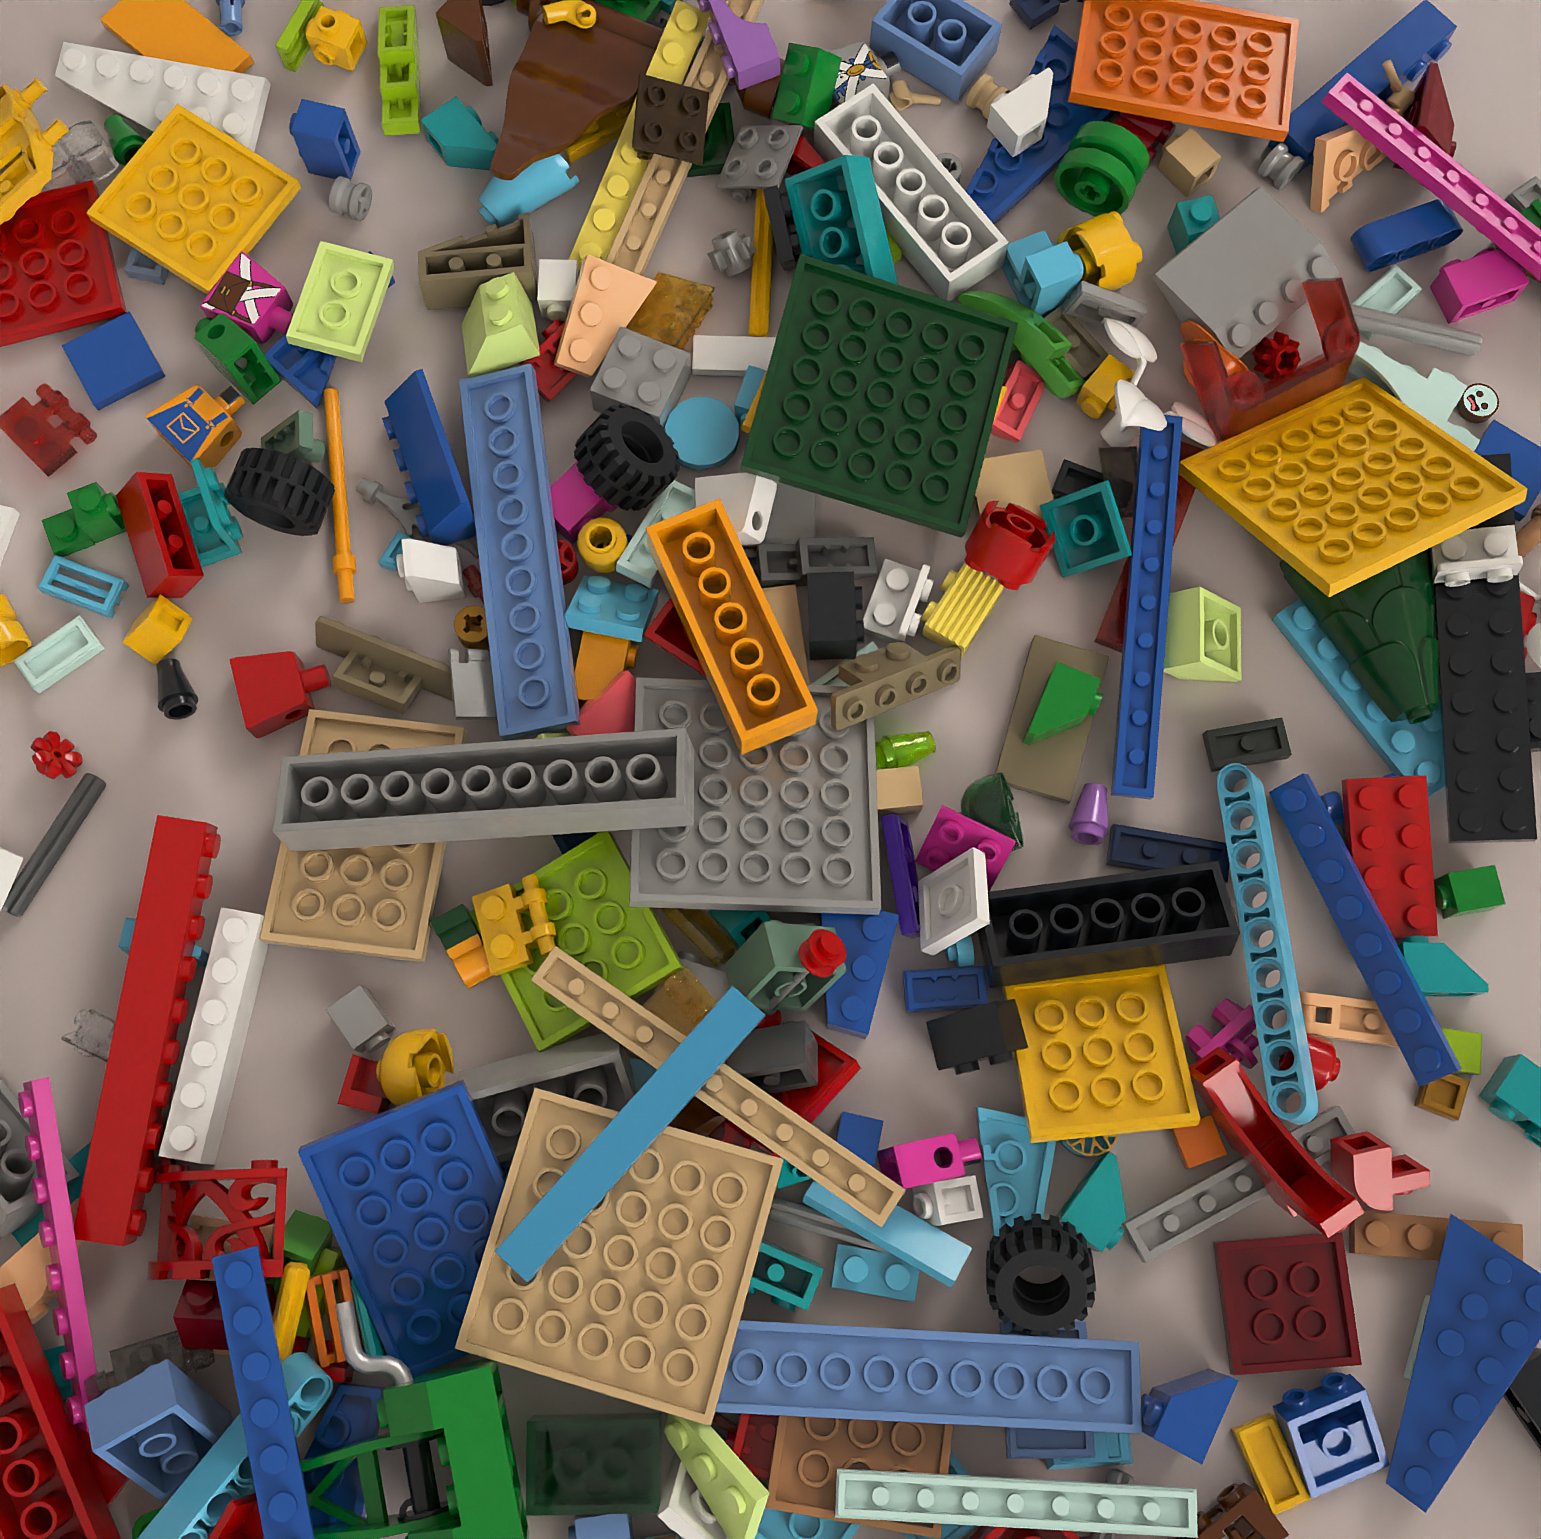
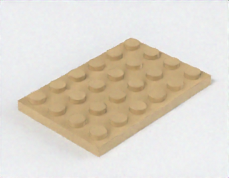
[260,709,467,962]

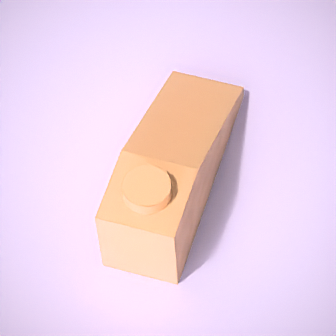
[0,1198,82,1325]

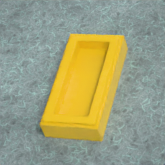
[1231,1412,1310,1515]

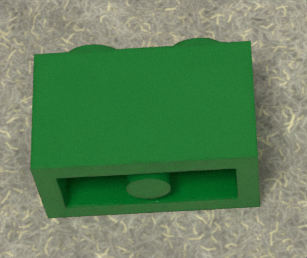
[772,42,842,131]

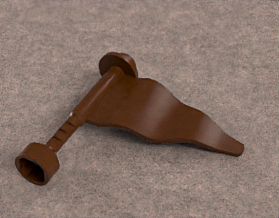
[490,0,785,180]

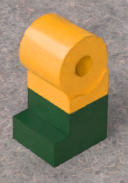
[430,904,494,989]

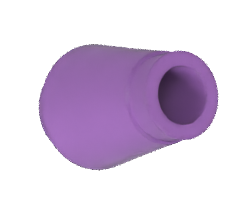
[1068,783,1108,845]

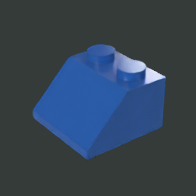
[1141,1369,1238,1464]

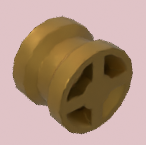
[454,605,489,649]

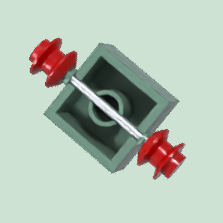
[725,920,847,1029]

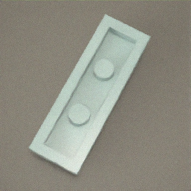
[616,480,696,588]

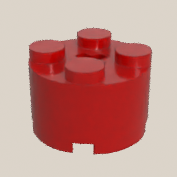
[964,501,1056,590]

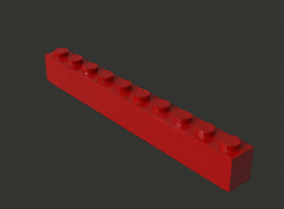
[74,815,221,1246]

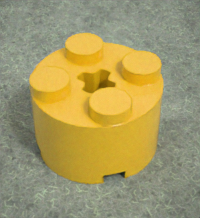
[1056,211,1143,291]

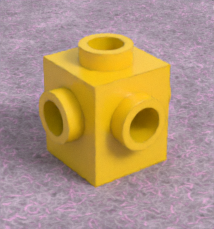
[305,6,368,72]

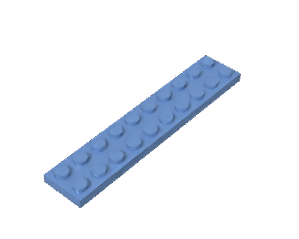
[459,363,580,741]
[715,1320,1142,1434]

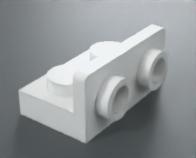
[1430,525,1523,587]
[863,559,934,643]

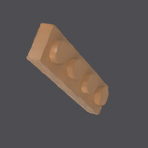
[1349,1211,1523,1261]

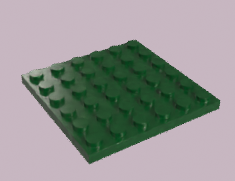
[739,254,1018,538]

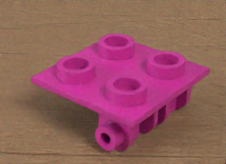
[915,805,1016,892]

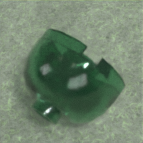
[958,773,1024,852]

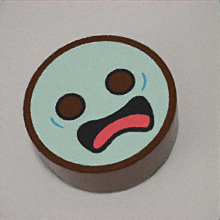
[1457,383,1499,423]

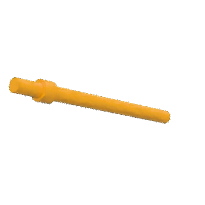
[323,388,357,604]

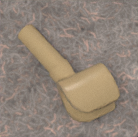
[1382,60,1415,114]
[889,80,941,110]

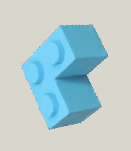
[1001,230,1084,318]

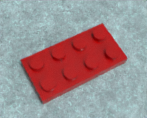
[1341,775,1438,938]

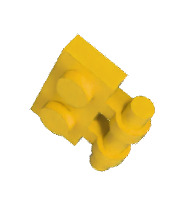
[472,874,557,976]

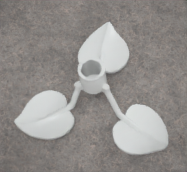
[1101,318,1219,451]

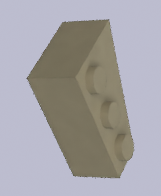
[418,212,538,310]

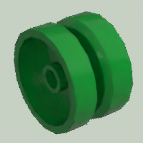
[1054,121,1150,216]

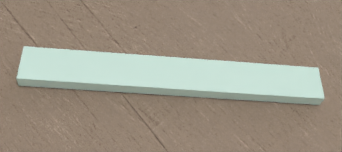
[835,1468,1198,1538]

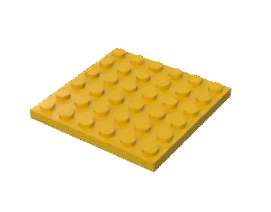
[1179,377,1528,597]

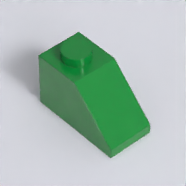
[1023,662,1103,745]

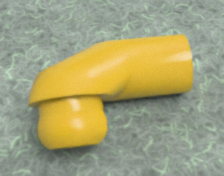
[542,0,596,29]

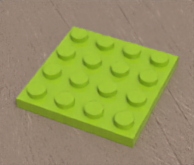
[469,831,685,1052]

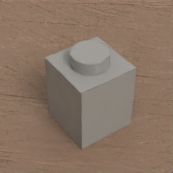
[325,985,396,1053]

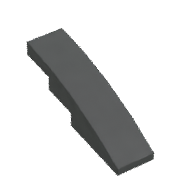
[744,537,878,588]

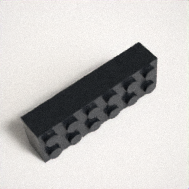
[977,861,1240,988]

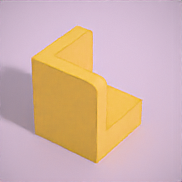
[122,594,193,664]

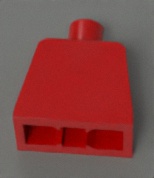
[229,651,331,739]

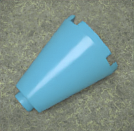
[478,154,580,227]

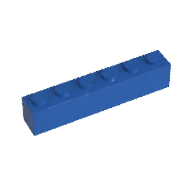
[1267,0,1457,174]

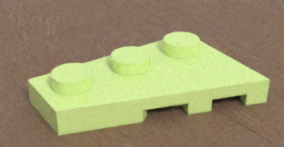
[664,1413,769,1539]

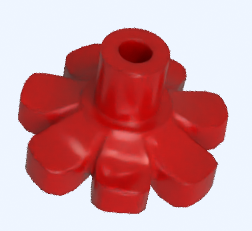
[30,731,83,779]

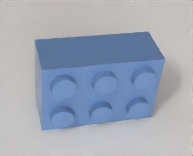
[869,0,1002,102]
[84,1359,233,1502]

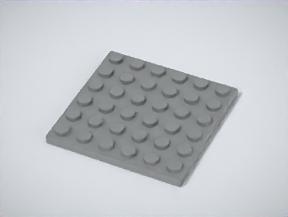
[629,677,881,915]

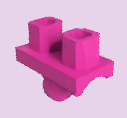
[1185,998,1259,1069]

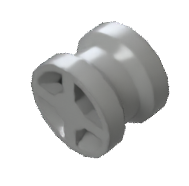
[1258,142,1305,191]
[329,176,372,221]

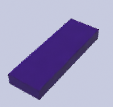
[881,814,920,938]

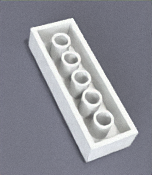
[813,83,1009,301]

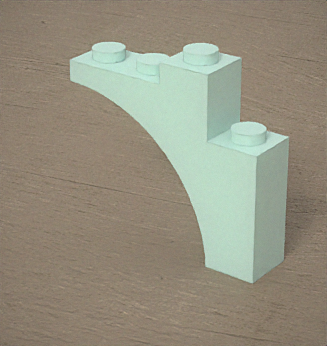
[1342,341,1480,451]

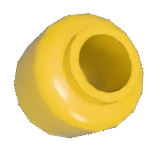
[577,517,628,573]

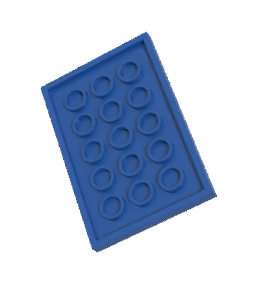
[298,1080,506,1377]

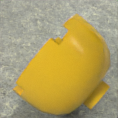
[376,1029,454,1106]

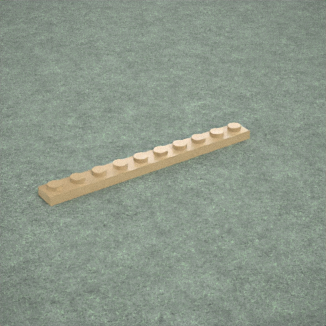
[606,0,764,276]
[531,946,906,1228]

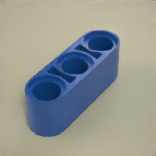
[1350,199,1463,272]

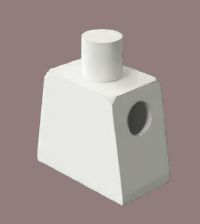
[695,472,777,545]

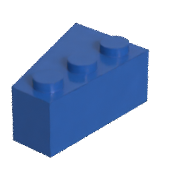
[819,910,899,1039]

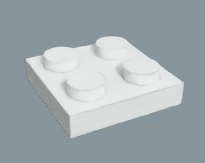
[918,847,990,956]

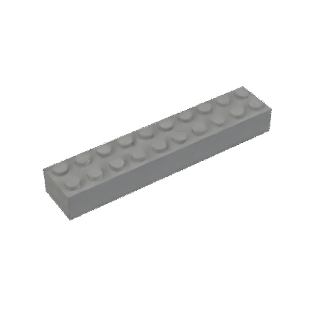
[273,728,694,852]

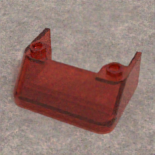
[1180,277,1360,442]

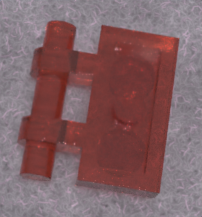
[0,384,97,477]

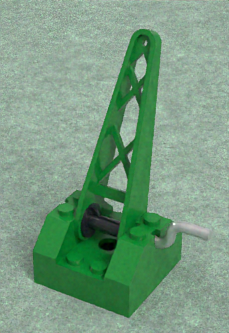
[132,1300,529,1539]

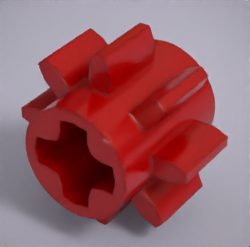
[1252,331,1301,382]

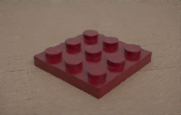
[1213,1232,1362,1375]

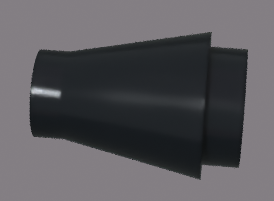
[156,659,198,720]

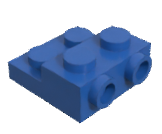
[1273,1372,1390,1498]

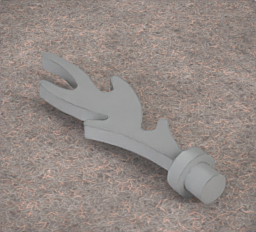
[356,478,479,559]

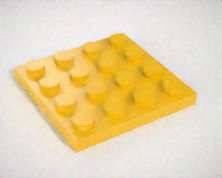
[86,104,301,295]
[1002,965,1200,1143]

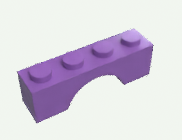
[697,0,780,90]

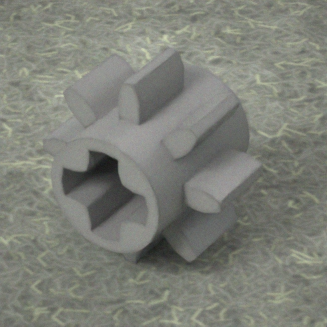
[707,229,756,276]

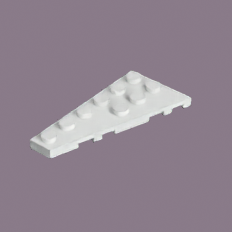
[55,42,271,152]

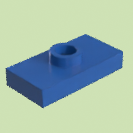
[902,966,988,1013]

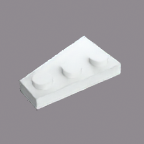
[657,1453,728,1539]

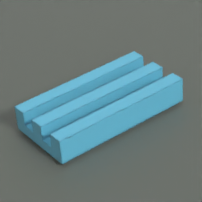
[37,555,129,619]

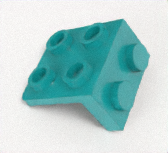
[178,458,243,568]

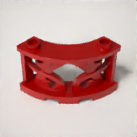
[147,1160,287,1280]

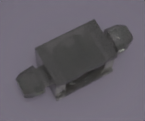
[84,1330,215,1402]

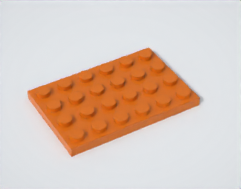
[1068,0,1299,142]

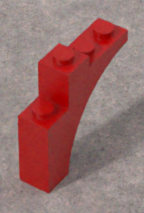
[1188,1047,1364,1238]

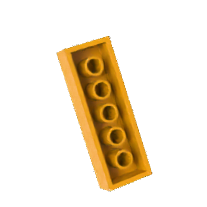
[646,498,818,755]

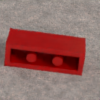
[116,472,204,598]

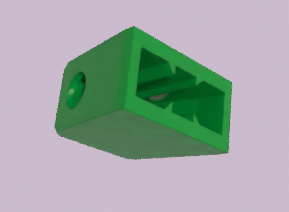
[194,314,281,405]

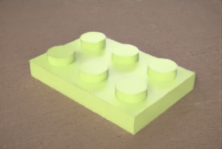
[286,241,395,363]

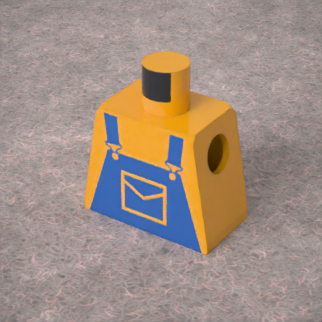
[145,385,246,469]

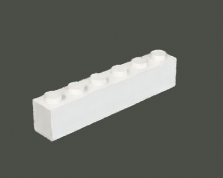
[158,907,269,1165]

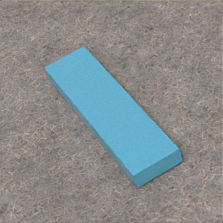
[802,1180,972,1288]

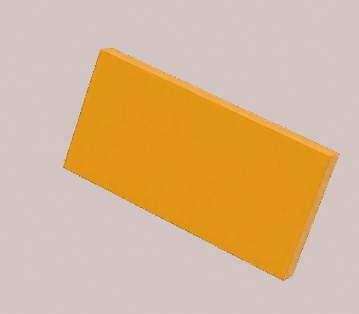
[100,0,254,73]

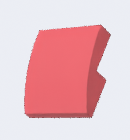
[990,360,1045,443]
[566,670,636,736]

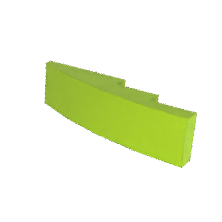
[377,5,421,136]

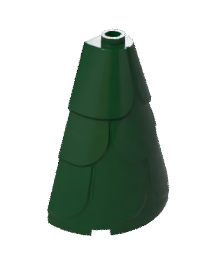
[1279,548,1439,724]

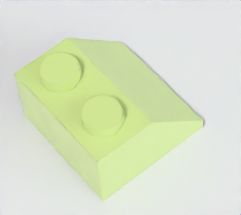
[461,272,540,378]
[1163,586,1242,682]

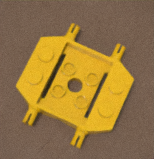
[0,78,69,225]

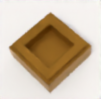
[1414,1074,1470,1121]

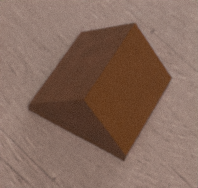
[436,0,493,86]

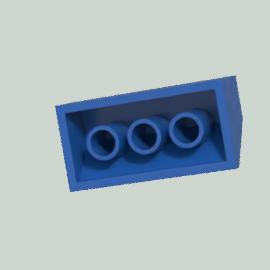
[382,369,476,546]

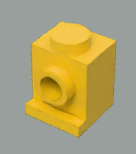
[1076,354,1135,420]

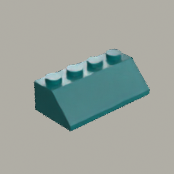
[784,155,898,285]

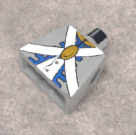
[828,41,900,111]

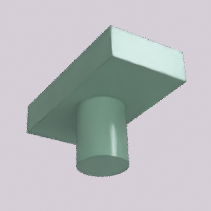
[261,410,325,463]

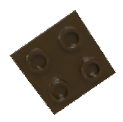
[632,73,709,166]

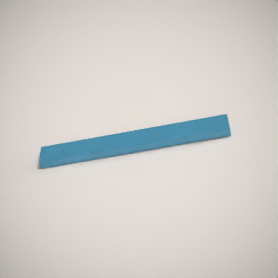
[495,986,765,1282]

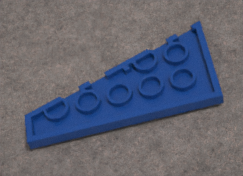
[966,24,1118,224]

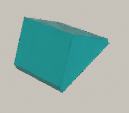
[1040,480,1132,578]

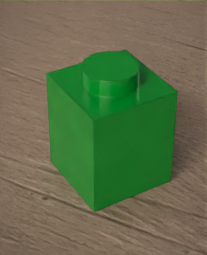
[1434,865,1506,919]

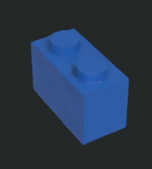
[289,99,361,181]

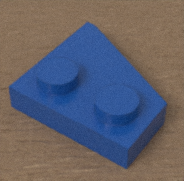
[264,333,337,408]

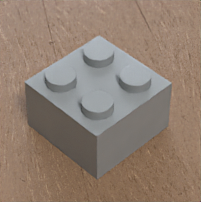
[590,326,691,429]

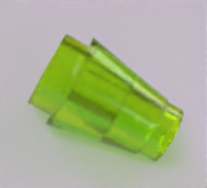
[875,731,936,770]

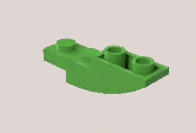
[957,290,1085,399]

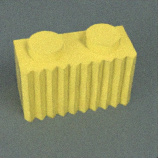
[920,563,1004,658]

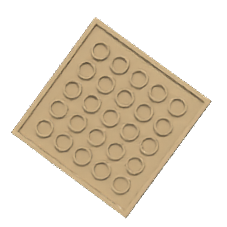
[455,1088,784,1426]

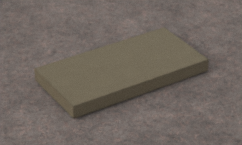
[993,635,1109,804]

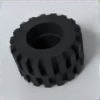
[574,404,680,511]
[224,448,335,536]
[986,1213,1096,1336]

